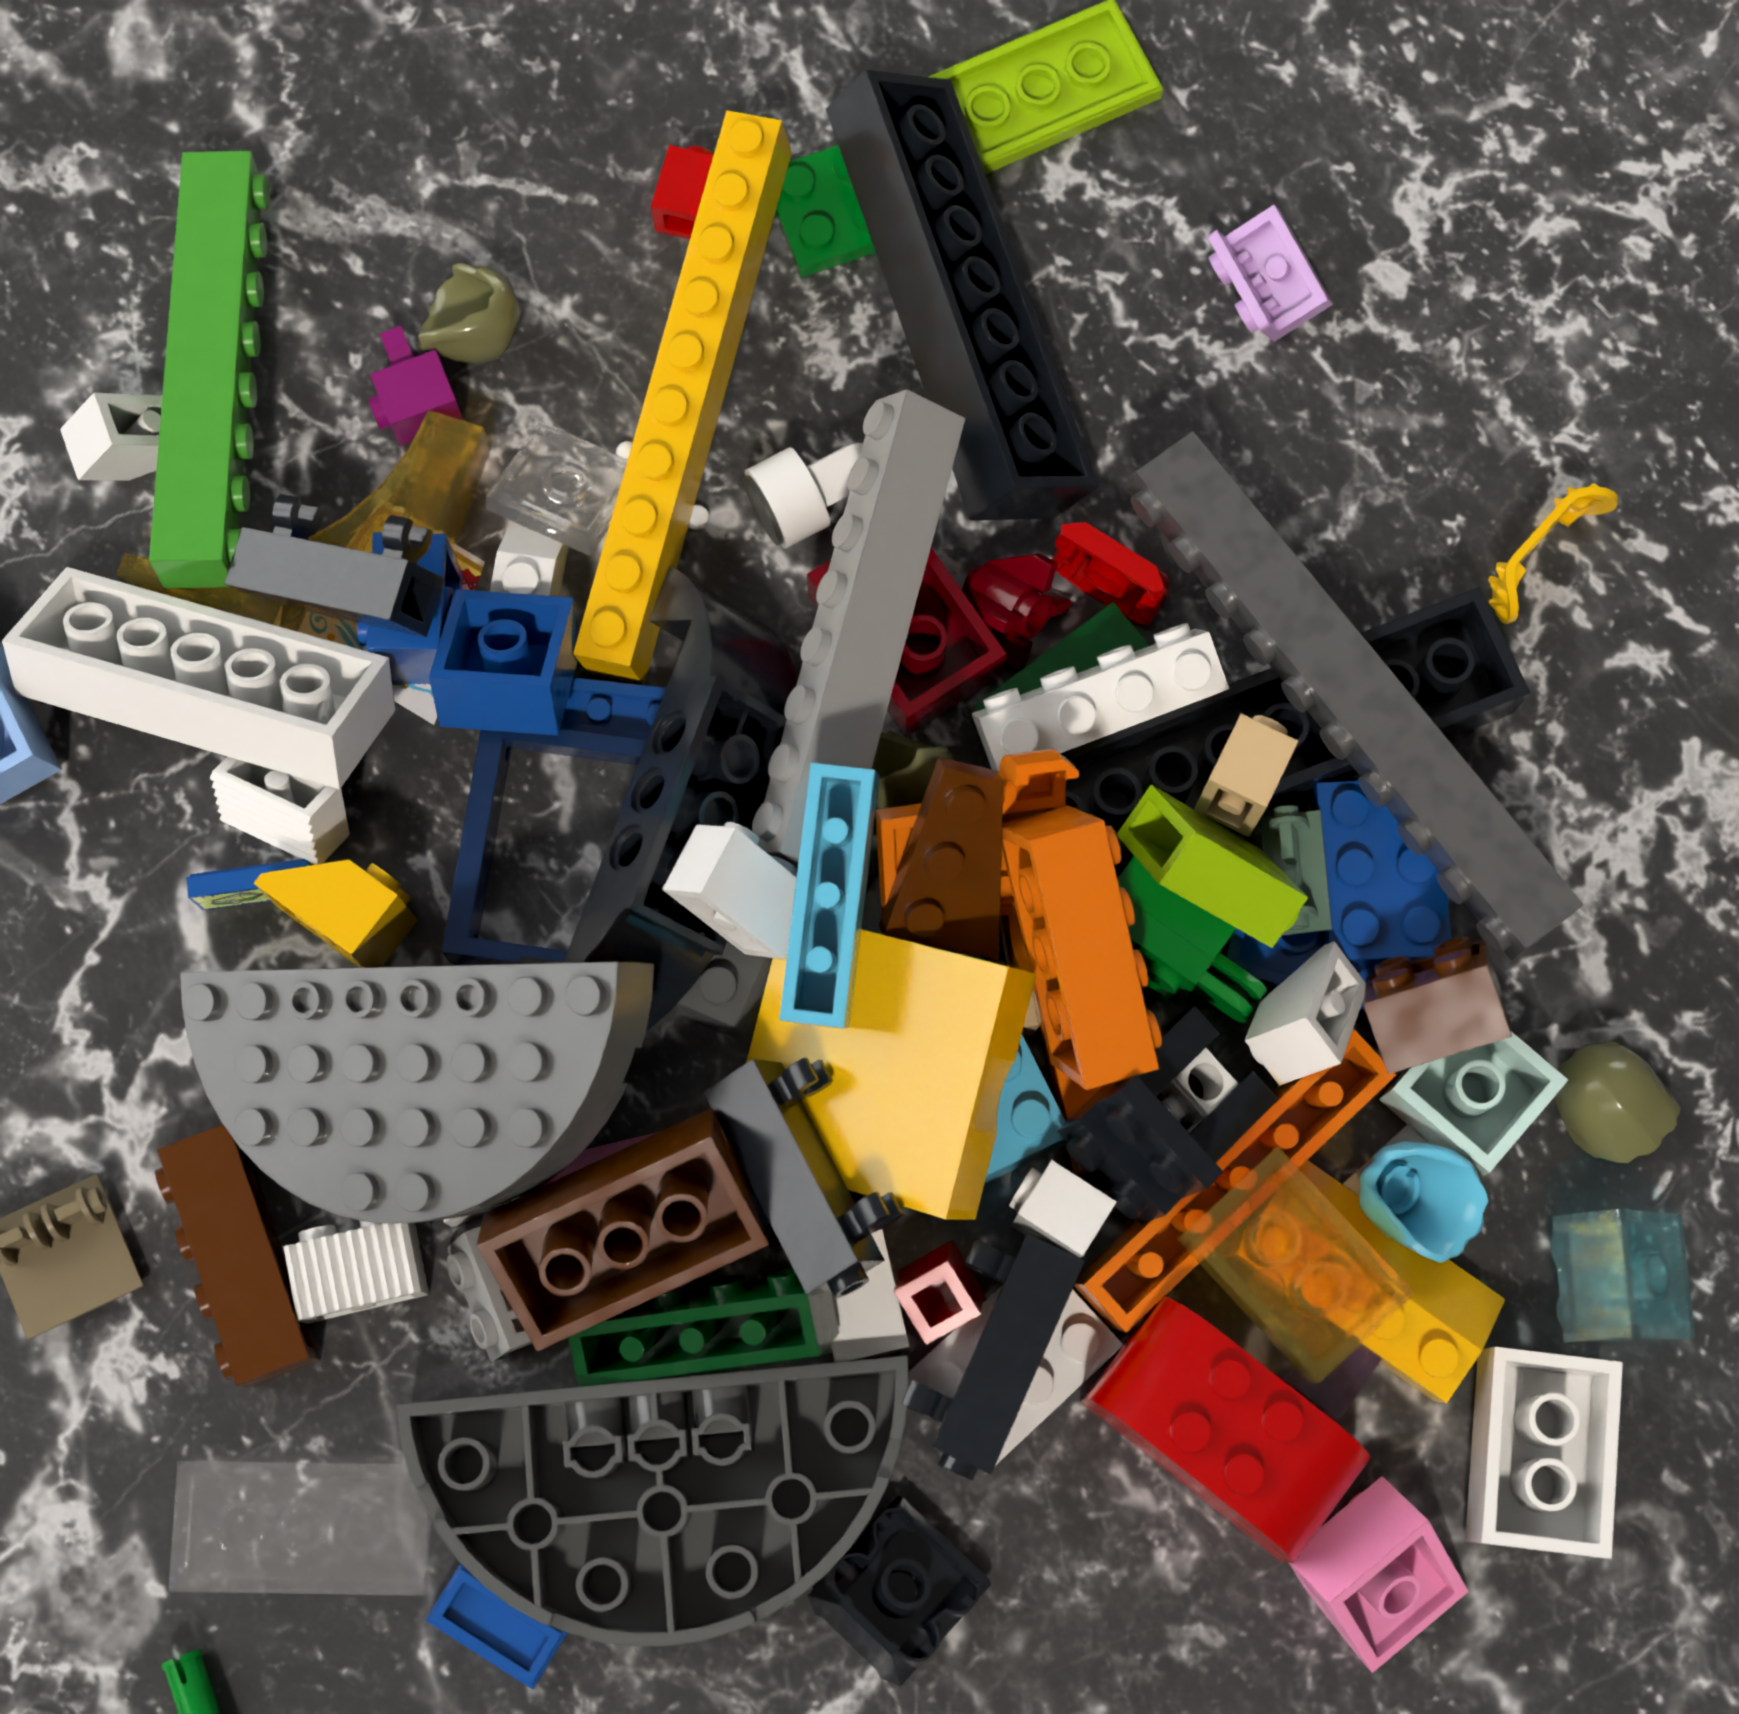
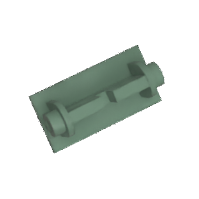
[1260,805,1333,935]

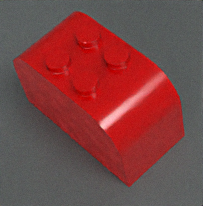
[1080,1297,1371,1563]

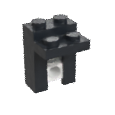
[1057,1006,1278,1224]

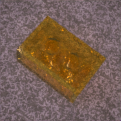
[1176,1147,1415,1383]

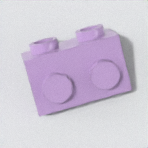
[1207,205,1333,342]

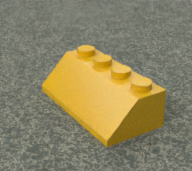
[1228,1160,1506,1404]

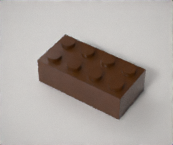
[477,1108,769,1351]

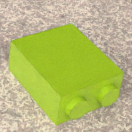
[1116,785,1308,948]

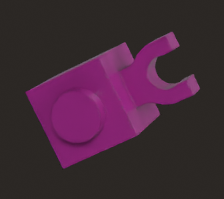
[367,326,464,447]

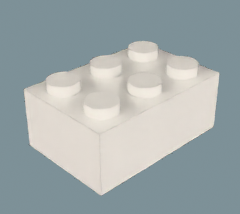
[1465,1347,1623,1559]

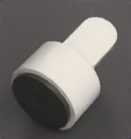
[742,443,863,549]

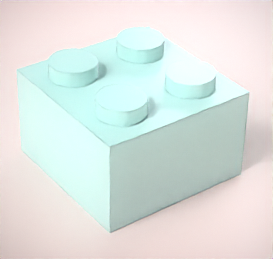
[1379,1031,1568,1178]

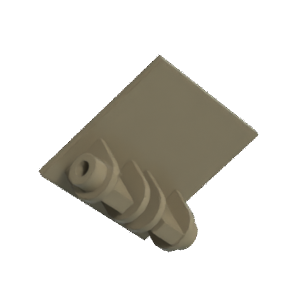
[0,1174,144,1340]

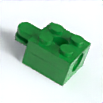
[1117,856,1267,1023]

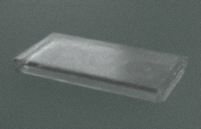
[169,1461,431,1596]

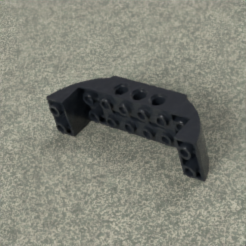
[519,567,797,1032]

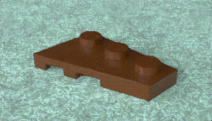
[878,757,1003,961]

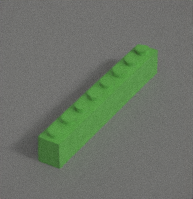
[149,151,270,589]

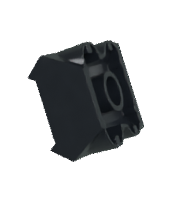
[807,1496,991,1687]

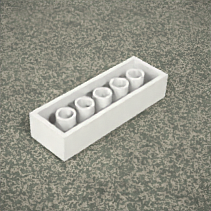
[2,567,395,789]

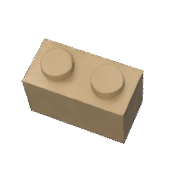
[1194,714,1298,837]

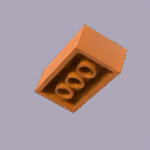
[1002,806,1162,1090]

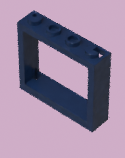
[441,729,647,965]

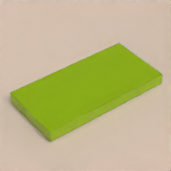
[929,0,1163,175]

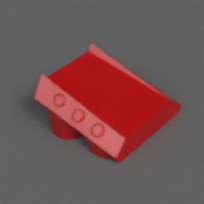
[1052,522,1171,626]

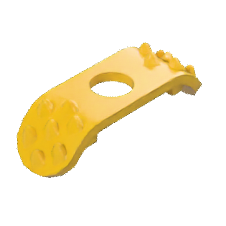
[1488,483,1618,624]

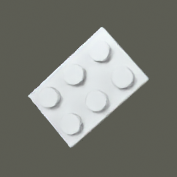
[908,1285,1123,1474]

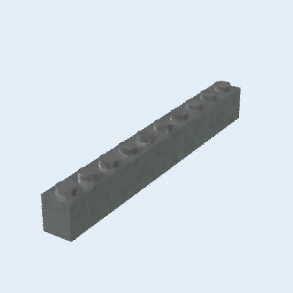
[1130,431,1584,961]

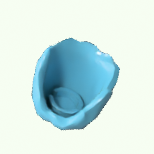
[1359,1141,1489,1263]

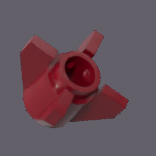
[962,553,1072,670]

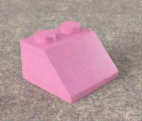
[1289,1476,1469,1673]

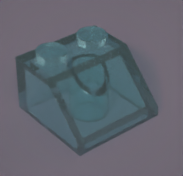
[1551,1209,1695,1343]

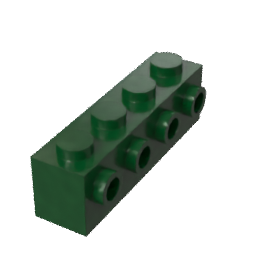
[568,1267,839,1387]

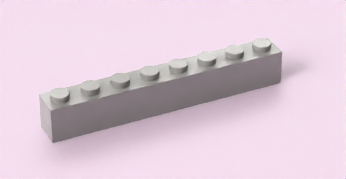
[752,389,966,869]

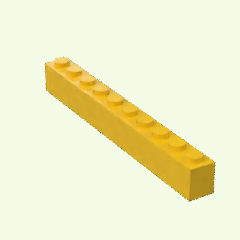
[573,110,792,685]

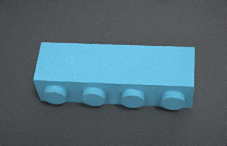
[779,763,880,1028]

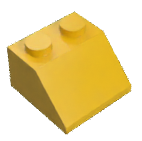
[254,860,418,968]

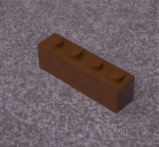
[155,1124,321,1388]

